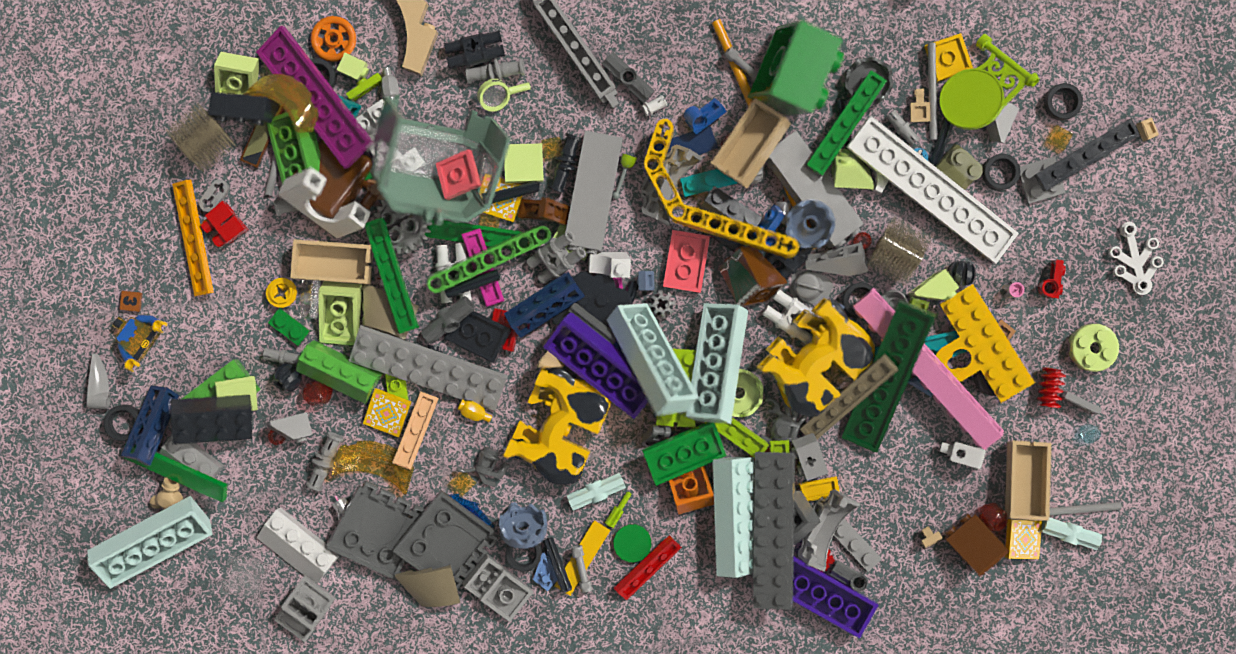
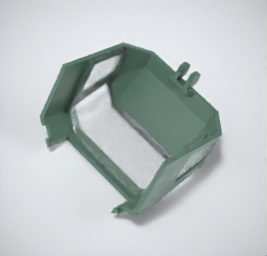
[370,94,511,225]

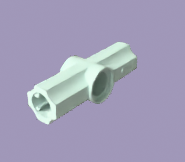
[567,473,626,511]
[1041,517,1102,550]

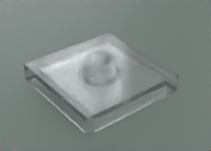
[299,279,320,319]

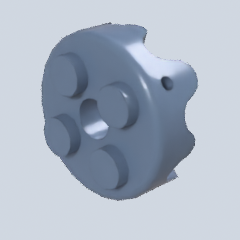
[786,199,836,249]
[499,502,547,549]

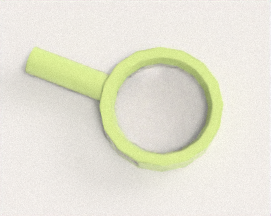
[477,79,531,112]

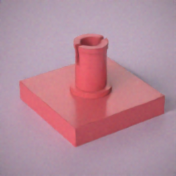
[435,149,481,200]

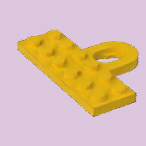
[935,284,1035,403]

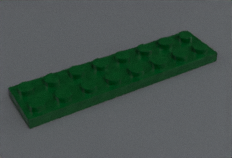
[842,300,937,453]

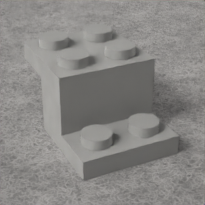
[274,575,336,642]

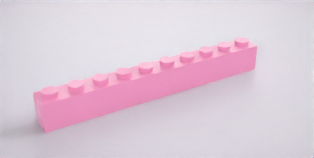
[854,288,1004,450]

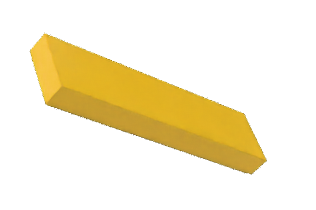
[554,520,611,596]

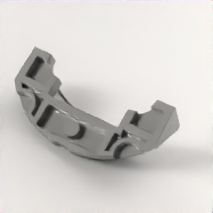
[641,144,703,226]
[798,489,860,571]

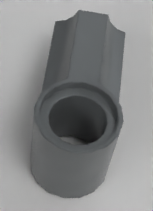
[829,560,868,592]

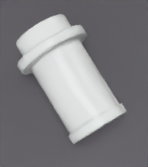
[642,95,668,116]

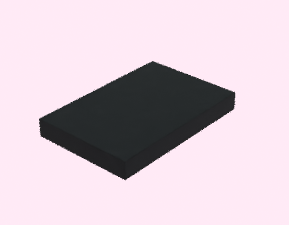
[444,311,512,364]

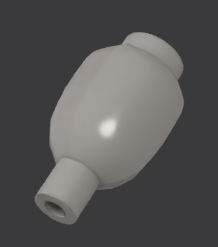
[380,68,399,99]

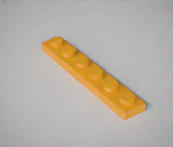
[172,180,214,297]

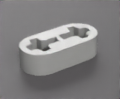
[199,179,230,212]

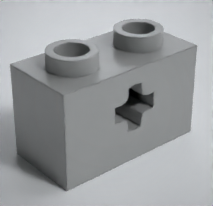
[791,433,828,481]

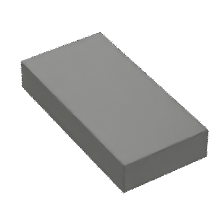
[1060,391,1102,415]

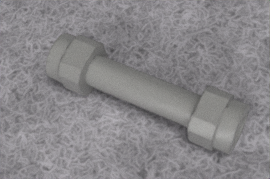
[724,47,758,82]
[571,545,592,593]

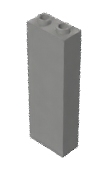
[566,131,623,254]
[766,131,864,248]

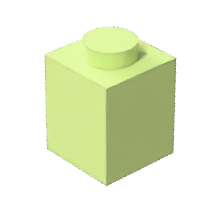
[337,53,369,82]

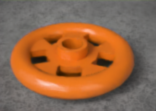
[310,16,356,62]

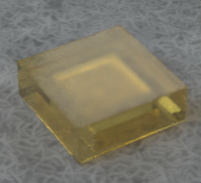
[1046,125,1073,151]
[542,137,562,159]
[480,214,500,228]
[449,472,477,496]

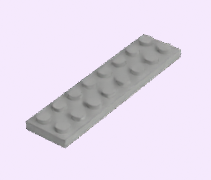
[349,326,508,411]

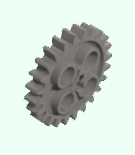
[374,200,432,254]

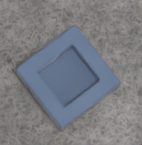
[637,271,654,291]

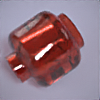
[303,381,333,406]
[979,503,1008,531]

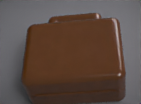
[292,138,379,219]

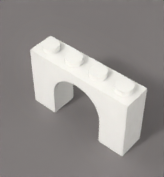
[278,168,371,238]

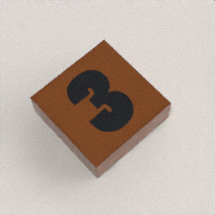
[120,291,142,312]

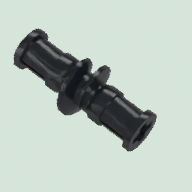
[548,133,582,193]

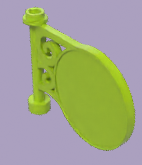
[940,34,1040,130]

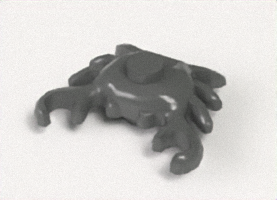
[760,397,807,448]

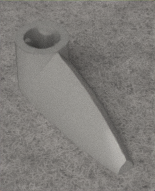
[87,354,111,409]

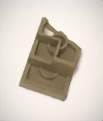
[362,284,419,340]
[395,565,460,607]

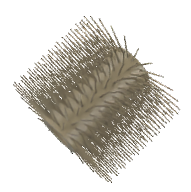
[165,103,236,173]
[867,217,932,286]

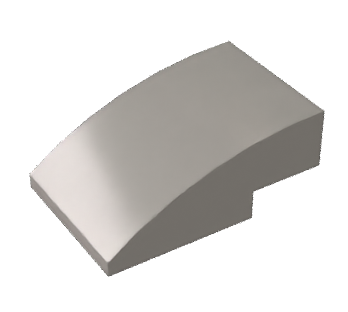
[463,553,534,622]

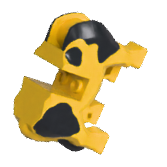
[757,298,875,417]
[503,367,612,485]

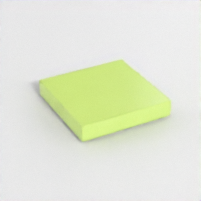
[504,143,544,183]
[215,376,258,411]

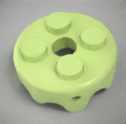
[1069,324,1119,372]
[732,369,763,417]

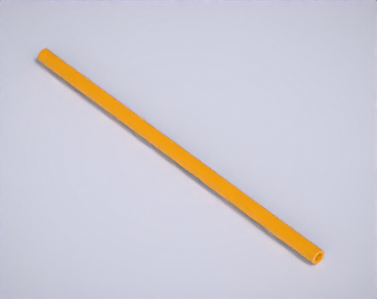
[712,19,815,249]

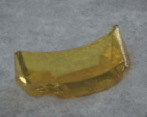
[242,74,319,133]
[332,441,414,495]

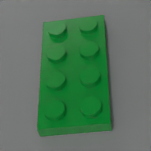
[642,422,727,486]

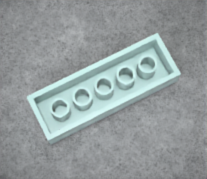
[607,303,698,415]
[686,303,748,424]
[713,457,755,577]
[87,496,213,589]

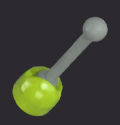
[612,154,637,199]

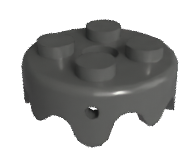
[844,57,894,106]

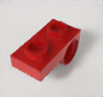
[1038,259,1066,299]

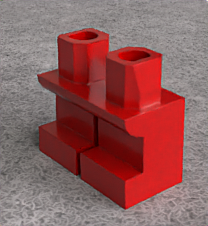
[200,200,249,247]

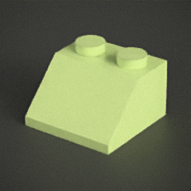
[214,52,259,96]
[831,149,874,189]
[908,269,959,301]

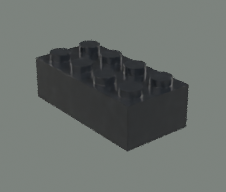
[170,395,252,445]

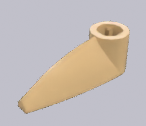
[538,351,565,369]

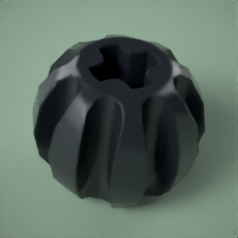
[947,261,976,286]
[272,363,302,392]

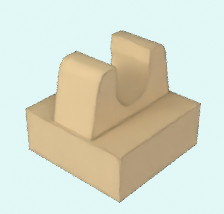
[921,526,942,549]

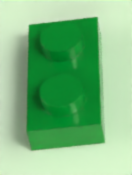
[268,308,311,346]

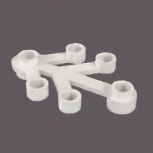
[1108,222,1164,295]

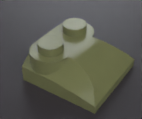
[935,144,983,190]

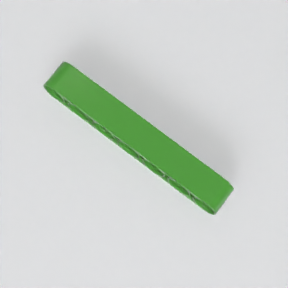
[427,225,551,293]

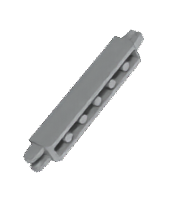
[532,0,619,109]

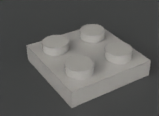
[1019,156,1066,204]

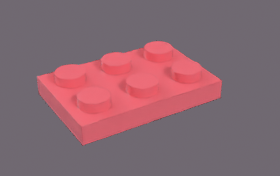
[663,230,710,293]

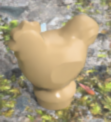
[149,478,183,509]

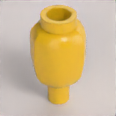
[457,399,492,422]

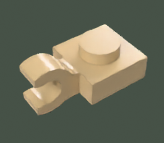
[910,89,930,123]

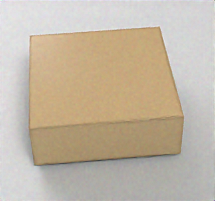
[1136,117,1159,142]

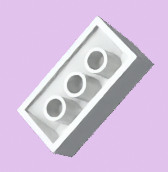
[256,507,340,584]

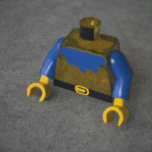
[112,315,167,373]

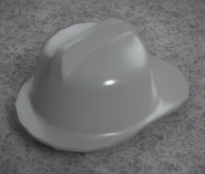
[790,270,834,304]

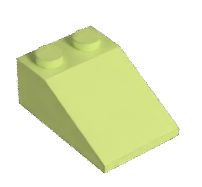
[318,281,362,345]

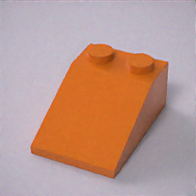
[669,465,714,515]

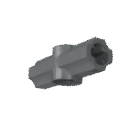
[602,52,655,103]
[421,296,475,344]

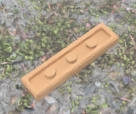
[393,392,439,470]

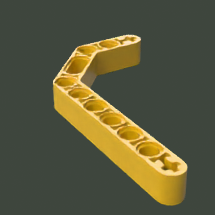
[644,119,799,258]

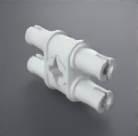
[435,243,472,303]
[762,290,821,344]

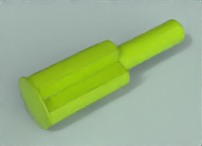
[604,492,632,528]

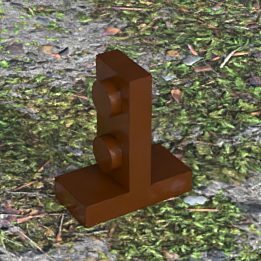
[518,197,570,225]

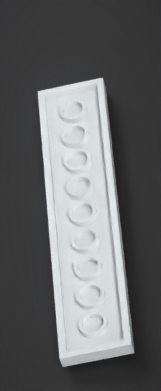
[846,116,1019,264]

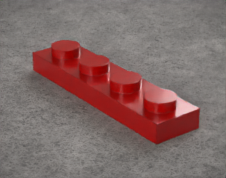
[614,535,682,600]

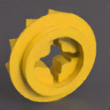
[266,278,297,308]

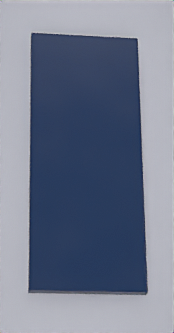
[654,125,718,155]

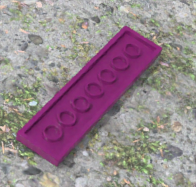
[256,26,374,168]

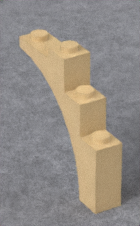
[396,0,438,76]

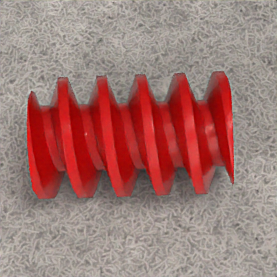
[1037,367,1066,408]

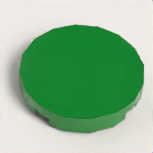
[614,524,651,562]

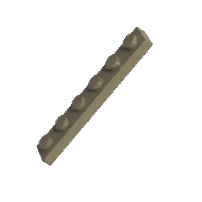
[800,354,898,439]

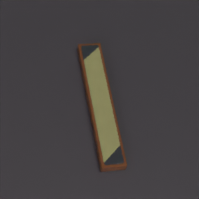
[240,79,290,168]

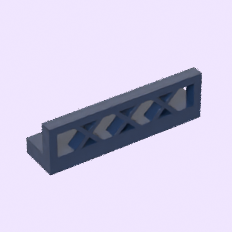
[504,272,584,338]
[121,385,180,466]

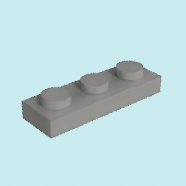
[834,519,882,572]

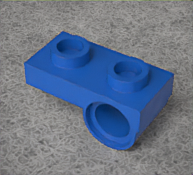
[684,98,727,134]
[752,204,785,247]

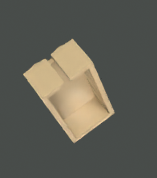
[711,99,791,188]
[290,239,373,285]
[1005,441,1051,521]

